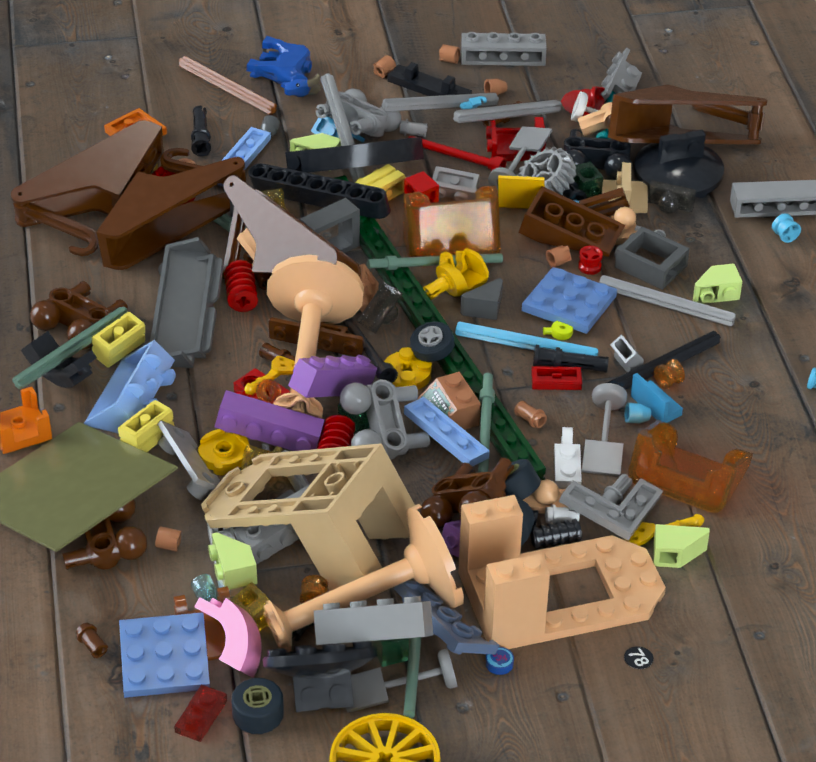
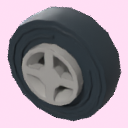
[410,321,455,362]

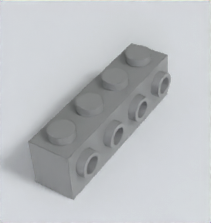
[461,32,547,66]
[730,180,816,218]
[233,483,311,565]
[314,596,433,645]

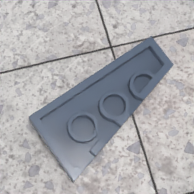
[394,581,500,655]

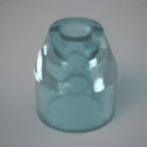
[191,574,216,602]

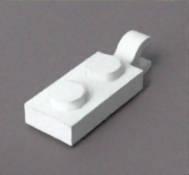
[554,427,582,488]

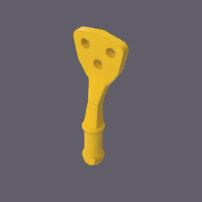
[244,356,295,395]
[625,514,704,546]

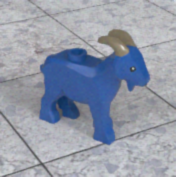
[247,36,321,97]

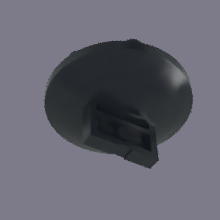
[634,130,724,201]
[262,641,378,712]

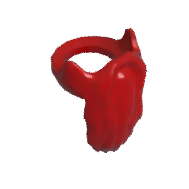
[561,86,605,116]

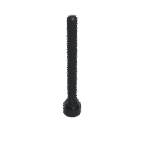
[343,318,398,383]

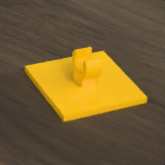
[498,175,545,209]

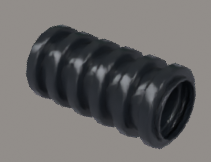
[530,518,582,549]

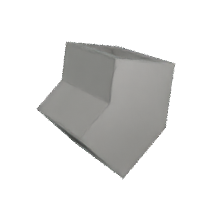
[610,334,644,372]

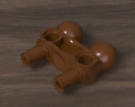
[30,281,128,350]
[420,458,514,529]
[62,499,147,570]

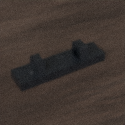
[388,62,472,96]

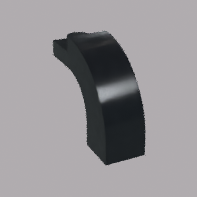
[21,331,97,388]

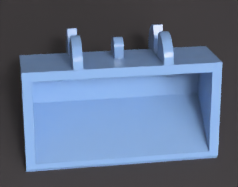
[84,340,176,433]

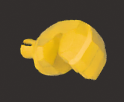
[423,248,489,300]

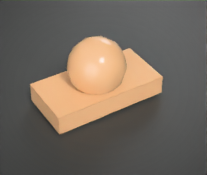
[609,206,636,245]
[523,479,567,514]

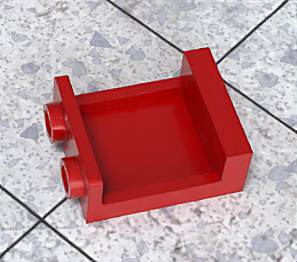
[486,117,546,161]

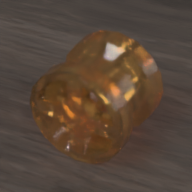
[654,359,685,389]
[300,575,329,604]

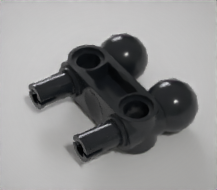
[564,129,633,180]

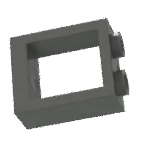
[300,198,360,253]
[614,226,690,290]

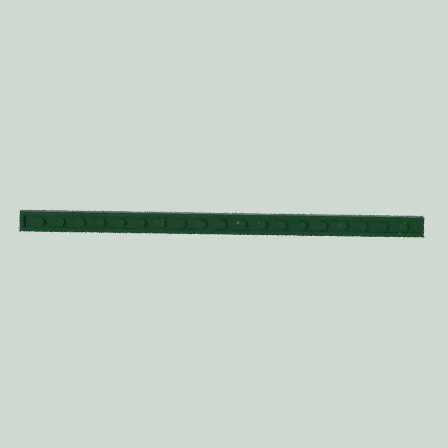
[335,175,546,480]

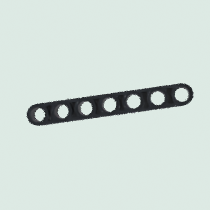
[248,163,391,219]

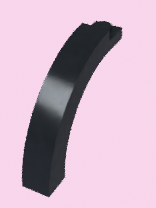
[285,137,424,173]

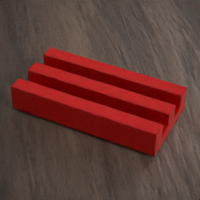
[531,366,582,390]

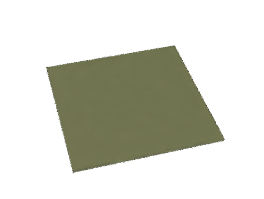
[0,422,178,552]

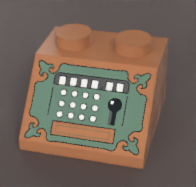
[416,372,481,430]

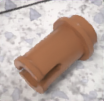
[514,401,547,428]

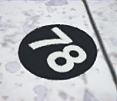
[624,646,654,669]

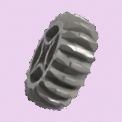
[517,146,577,195]

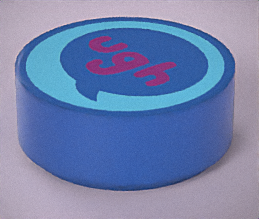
[485,647,514,675]

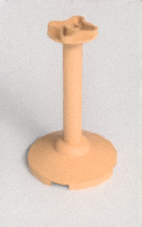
[267,255,364,419]
[263,504,464,652]

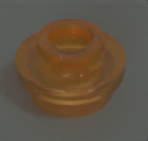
[256,379,281,404]

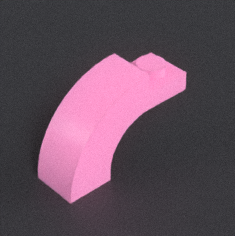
[194,597,261,678]

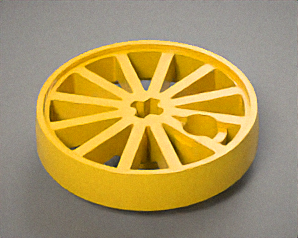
[329,713,441,762]

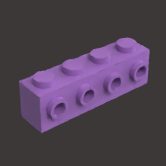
[288,355,377,398]
[215,390,324,451]

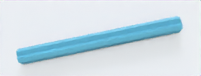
[455,321,598,356]

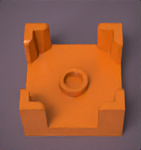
[0,387,52,454]

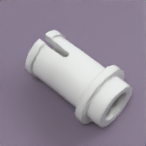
[545,504,580,525]

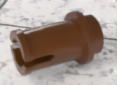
[76,623,108,658]

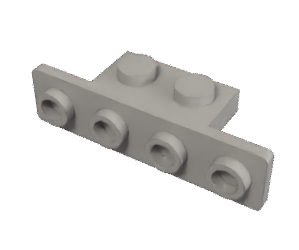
[601,48,642,100]
[407,166,496,207]

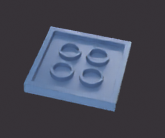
[521,267,617,334]
[119,613,210,698]

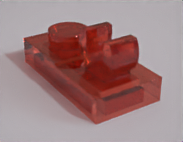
[174,684,227,742]

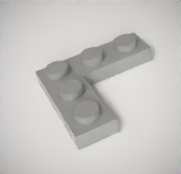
[559,478,663,541]

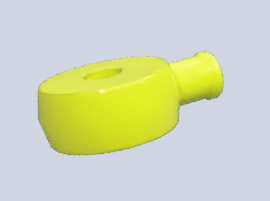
[543,321,573,340]

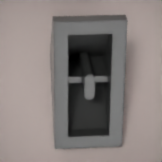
[460,278,503,320]

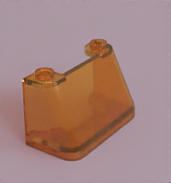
[403,186,501,257]
[628,420,753,513]

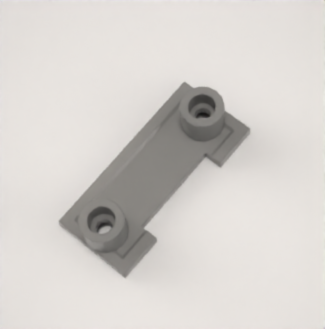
[157,420,220,500]

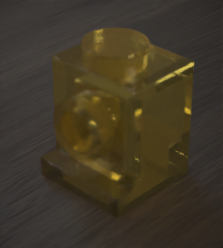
[230,582,270,632]

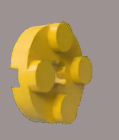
[384,347,432,390]
[198,429,250,476]

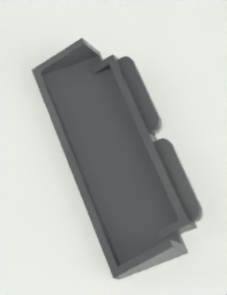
[150,237,224,368]

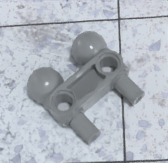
[316,89,401,137]
[340,379,430,460]

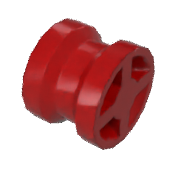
[578,246,603,275]

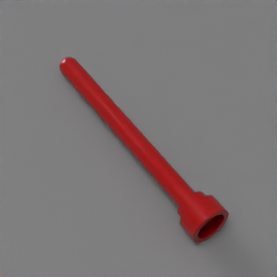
[408,136,507,171]

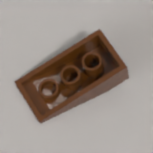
[518,186,625,257]

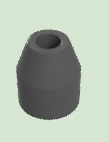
[260,115,280,138]

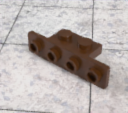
[269,317,364,357]

